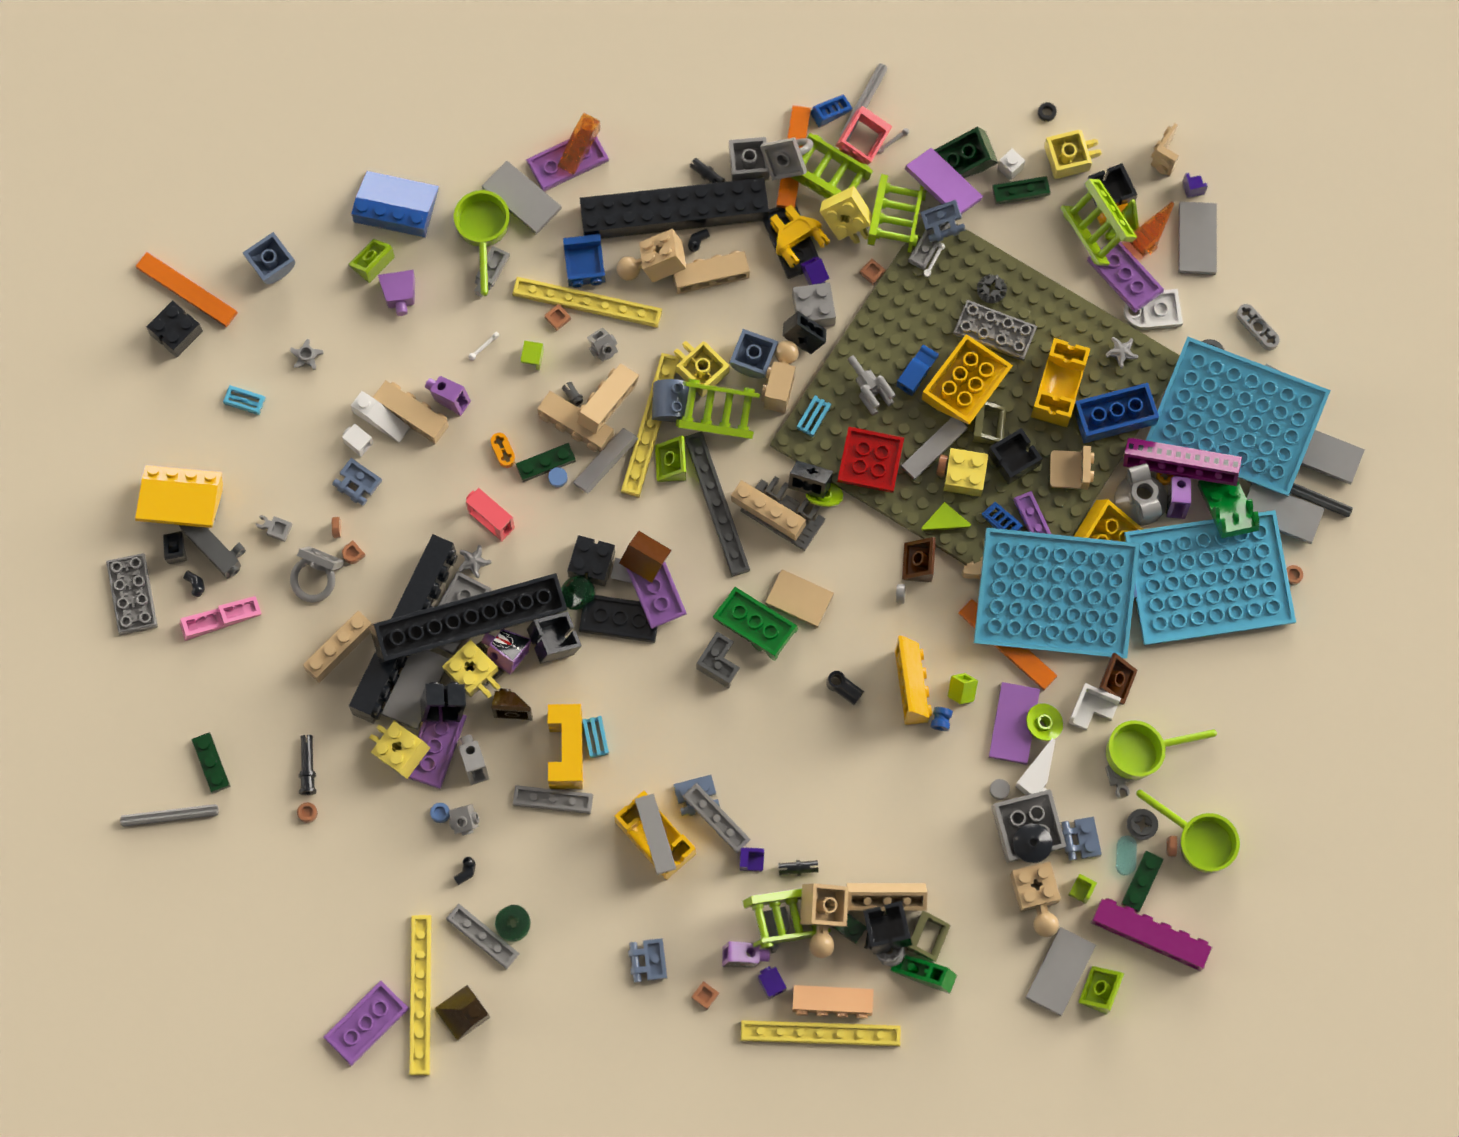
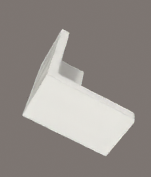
[1068,683,1121,730]

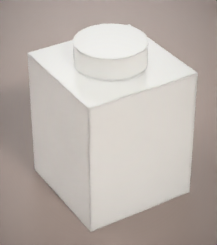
[997,148,1025,181]
[342,424,374,457]

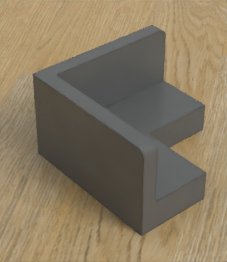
[696,632,740,688]

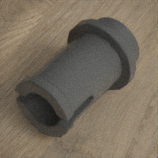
[562,382,583,406]

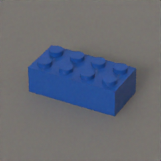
[1073,383,1159,443]

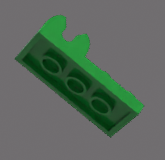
[1198,480,1259,538]
[713,587,798,661]

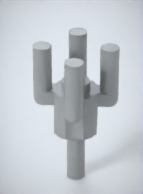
[848,355,896,416]

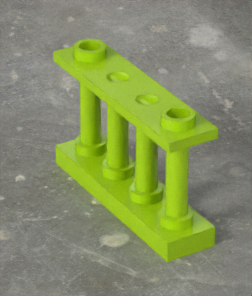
[791,133,873,199]
[867,174,927,253]
[1060,179,1137,266]
[676,378,760,439]
[742,888,831,949]

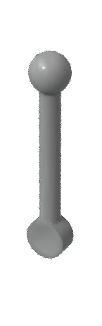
[878,128,909,153]

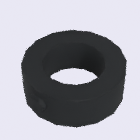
[1038,102,1057,122]

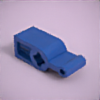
[896,345,939,396]

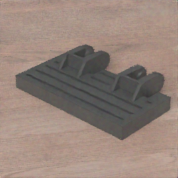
[741,476,825,551]

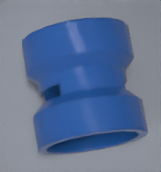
[930,707,953,731]

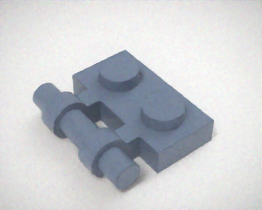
[920,200,966,242]
[332,458,382,506]
[673,775,720,816]
[1061,817,1102,861]
[628,938,667,983]

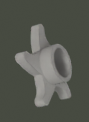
[1105,337,1138,368]
[290,339,323,370]
[459,545,491,578]

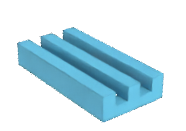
[223,385,266,415]
[796,395,831,437]
[582,716,609,758]

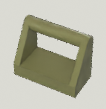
[972,402,1006,444]
[907,911,951,962]

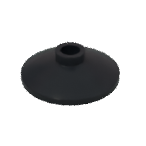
[1013,824,1052,863]

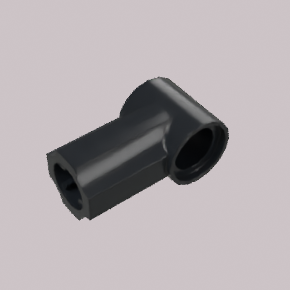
[826,671,864,705]

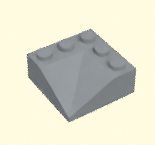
[991,789,1066,863]

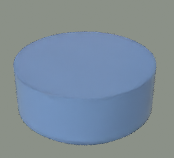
[548,467,568,488]
[430,803,450,823]

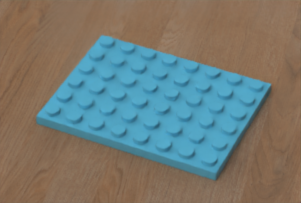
[1146,336,1331,497]
[1124,510,1296,646]
[974,527,1140,659]

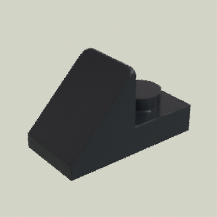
[163,531,187,564]

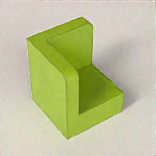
[521,340,544,370]
[947,673,978,705]
[1068,874,1097,904]

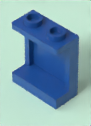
[563,234,606,288]

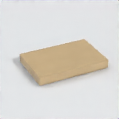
[766,569,834,628]

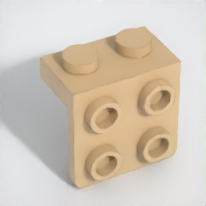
[1151,123,1179,176]
[1050,446,1094,489]

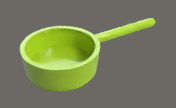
[454,190,510,296]
[1106,720,1217,780]
[1136,790,1240,873]

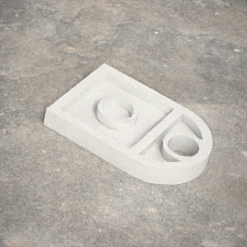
[1124,289,1183,330]

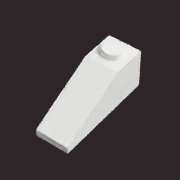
[351,391,410,443]
[1015,738,1056,795]

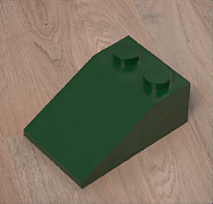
[934,126,999,178]

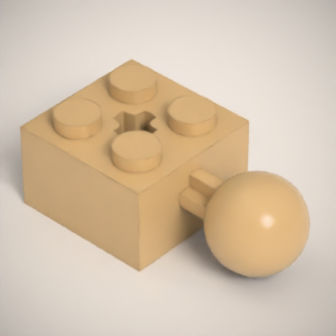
[617,229,686,282]
[761,340,799,414]
[1010,861,1061,937]
[800,884,849,958]

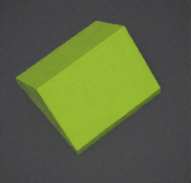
[348,239,395,283]
[655,435,686,482]
[1078,966,1124,1015]

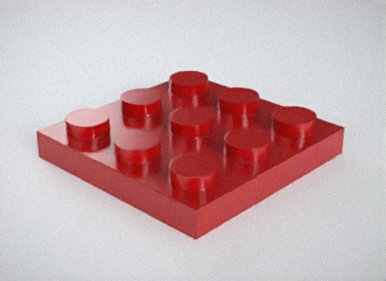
[837,426,904,493]

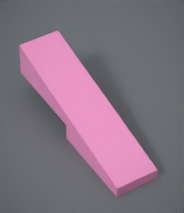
[180,596,261,641]

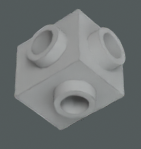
[587,328,618,361]
[449,804,479,836]

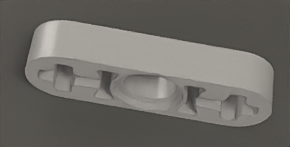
[1236,304,1280,350]

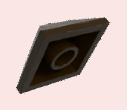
[492,688,533,721]
[435,985,490,1041]

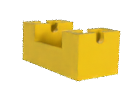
[1031,338,1091,427]
[548,704,583,789]
[614,790,696,880]

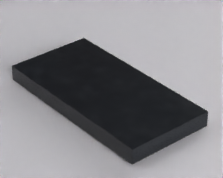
[763,204,819,279]
[579,594,658,643]

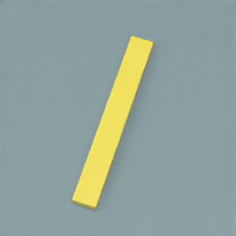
[512,277,662,328]
[621,353,680,498]
[409,915,432,1076]
[740,1020,901,1047]

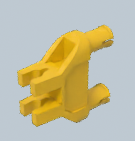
[770,205,831,268]

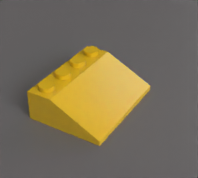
[921,334,1013,425]
[135,466,223,528]
[1074,499,1143,542]
[895,636,932,725]

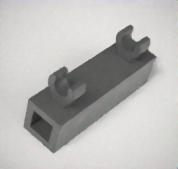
[179,518,246,579]

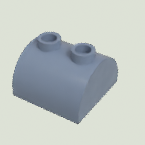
[242,232,295,284]
[730,329,778,379]
[652,379,689,422]

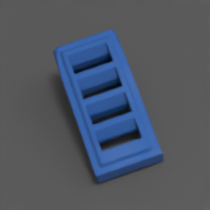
[810,94,853,127]
[981,502,1023,531]

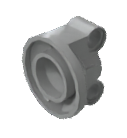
[1114,464,1168,525]

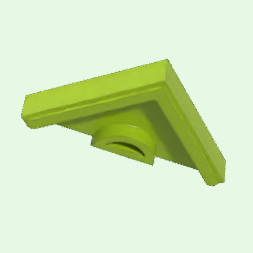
[1105,199,1140,241]
[921,502,971,531]

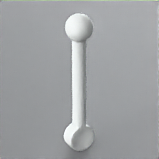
[923,243,945,277]
[468,332,500,360]

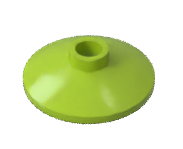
[805,483,843,507]
[1026,703,1063,741]

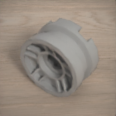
[876,946,905,967]

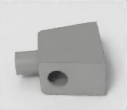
[459,735,489,785]

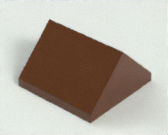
[619,531,672,583]
[902,537,936,582]
[1098,653,1138,705]

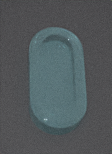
[1116,836,1137,876]

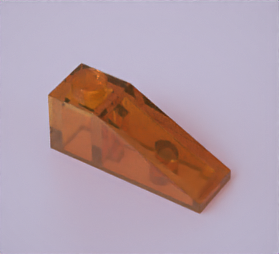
[558,113,600,175]
[1130,201,1174,257]

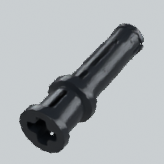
[299,735,317,795]

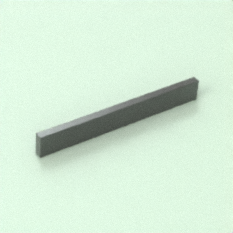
[684,431,750,577]

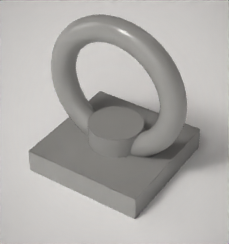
[760,137,813,180]
[290,546,344,603]

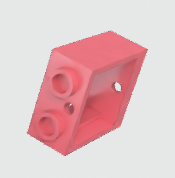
[835,106,892,165]
[466,488,515,541]

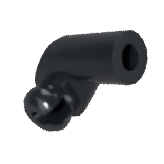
[688,228,710,252]
[183,570,205,597]
[454,857,476,885]

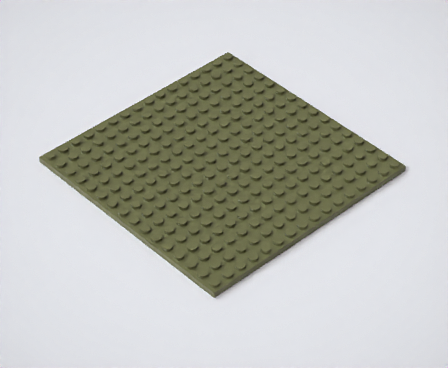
[770,207,1180,565]

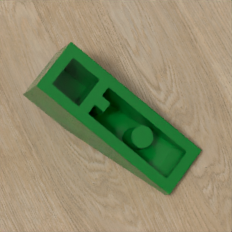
[891,954,957,993]

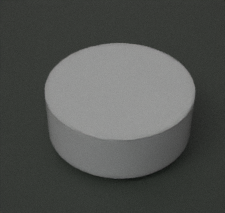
[896,584,905,604]
[990,779,1010,800]

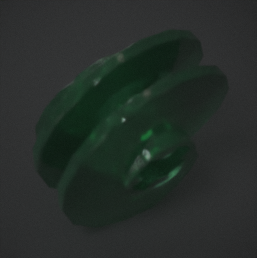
[561,576,595,610]
[495,905,531,941]

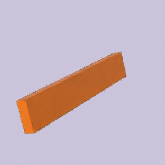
[776,105,811,209]
[136,252,238,328]
[958,599,1058,690]

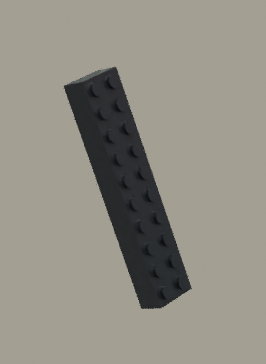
[580,178,769,239]
[349,534,458,724]
[369,573,567,664]

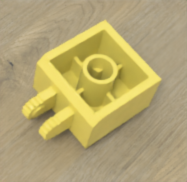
[1044,130,1102,180]
[820,186,872,244]
[674,341,730,398]
[442,640,500,699]
[369,721,431,779]

